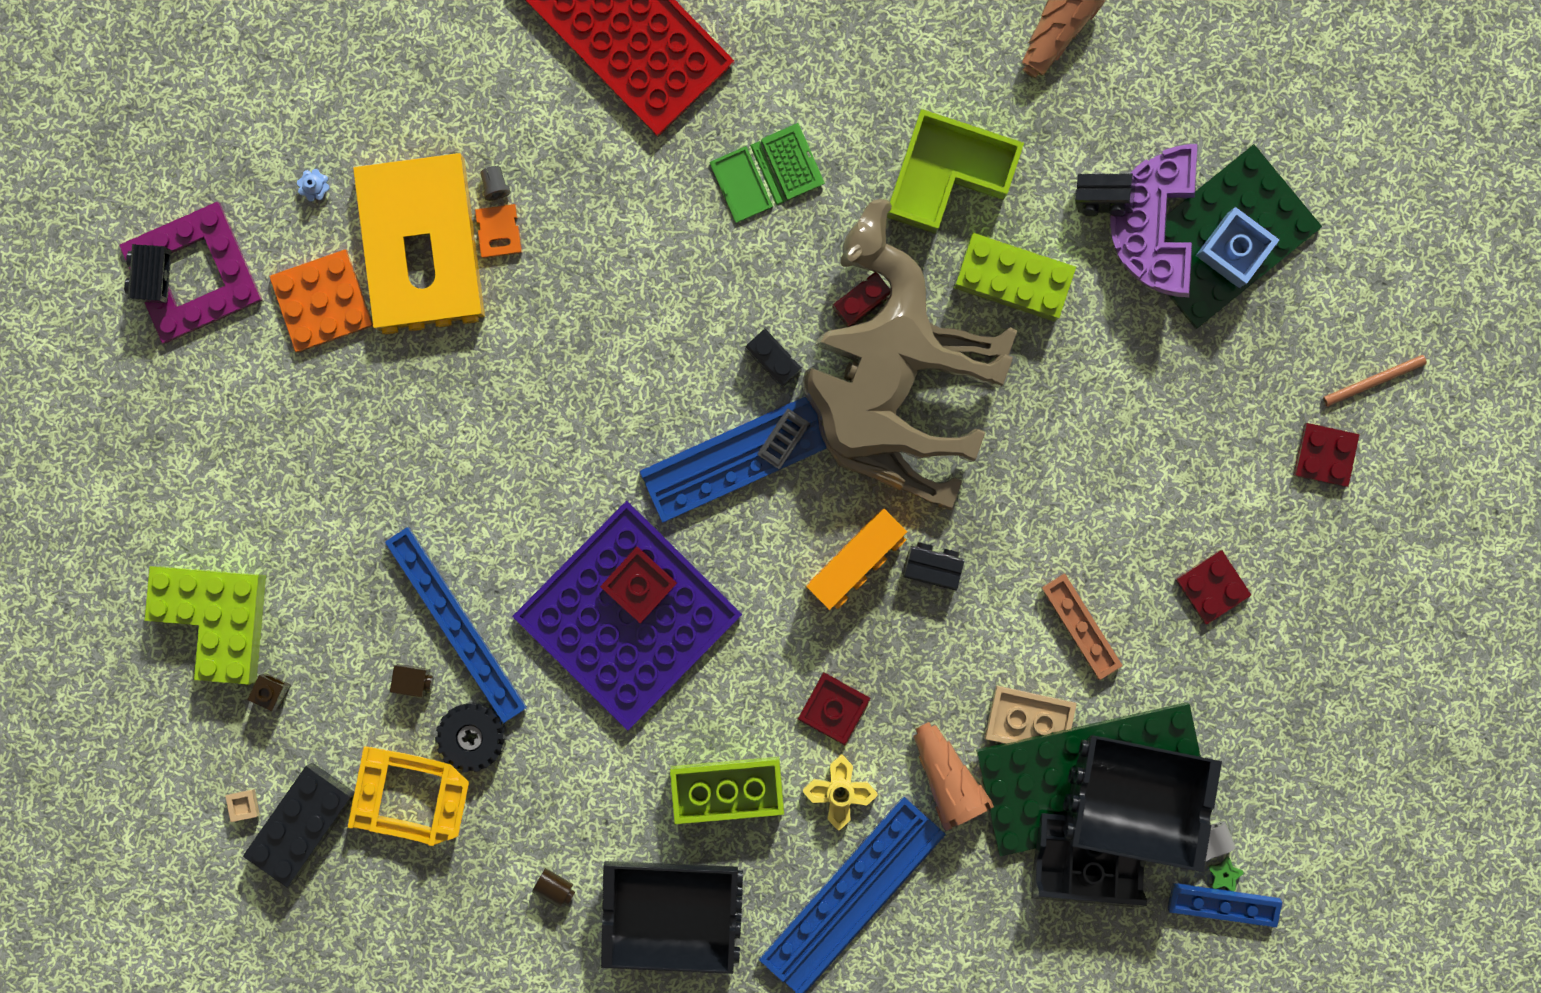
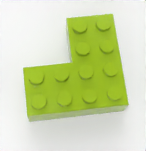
[887,109,1024,234]
[144,566,266,685]

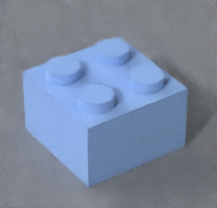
[1196,207,1279,288]

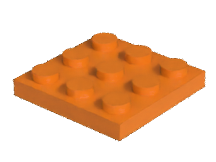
[269,249,373,353]

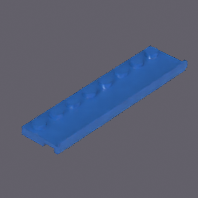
[640,396,827,523]
[759,796,946,993]

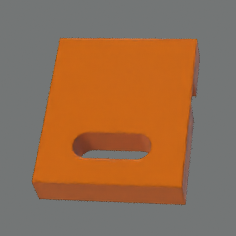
[475,204,522,258]

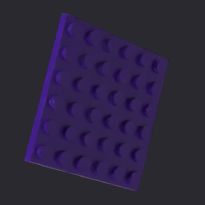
[512,500,742,731]

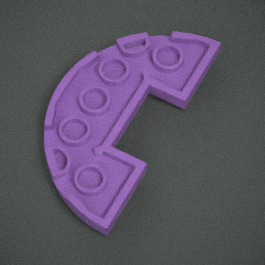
[1110,144,1198,297]

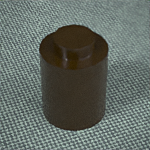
[532,868,575,908]

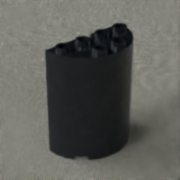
[1063,735,1222,872]
[601,861,743,974]

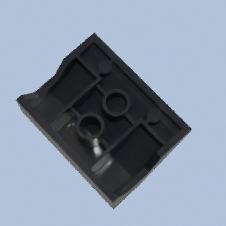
[1031,813,1147,908]

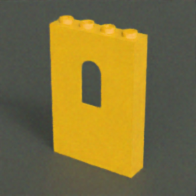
[353,153,485,334]

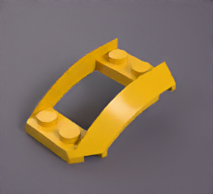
[347,746,469,846]

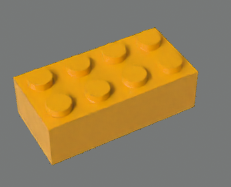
[805,509,907,610]

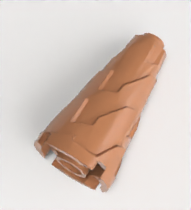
[1021,0,1106,78]
[913,722,994,831]

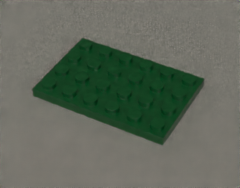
[1165,144,1322,329]

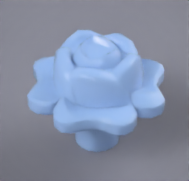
[297,169,330,202]

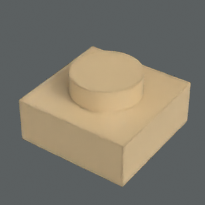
[225,789,260,822]

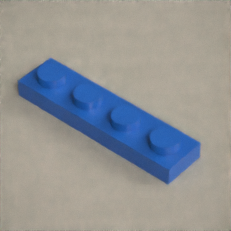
[1168,883,1282,928]

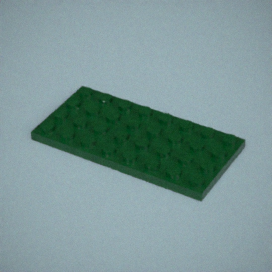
[976,702,1201,856]

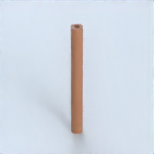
[1323,355,1427,407]

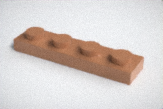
[1041,573,1123,680]

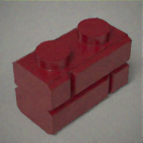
[832,272,890,327]

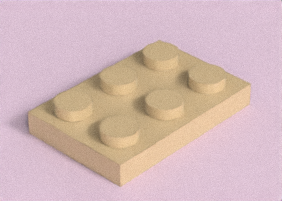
[985,685,1077,744]

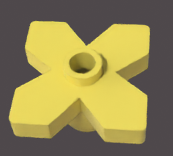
[803,754,878,830]

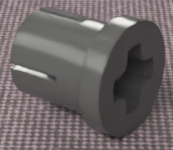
[480,166,511,201]

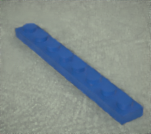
[385,527,528,723]

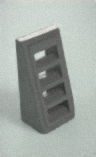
[757,408,810,470]

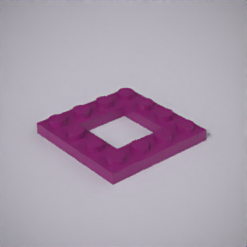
[119,201,263,344]

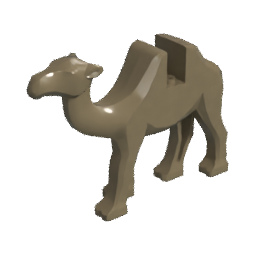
[802,199,1017,510]

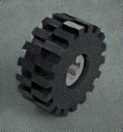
[435,702,507,772]

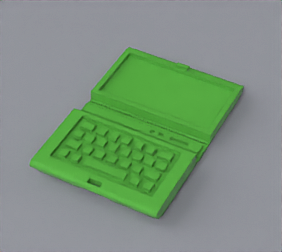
[709,123,825,223]

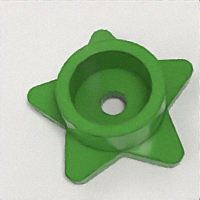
[1208,856,1244,891]

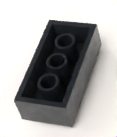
[243,763,354,888]

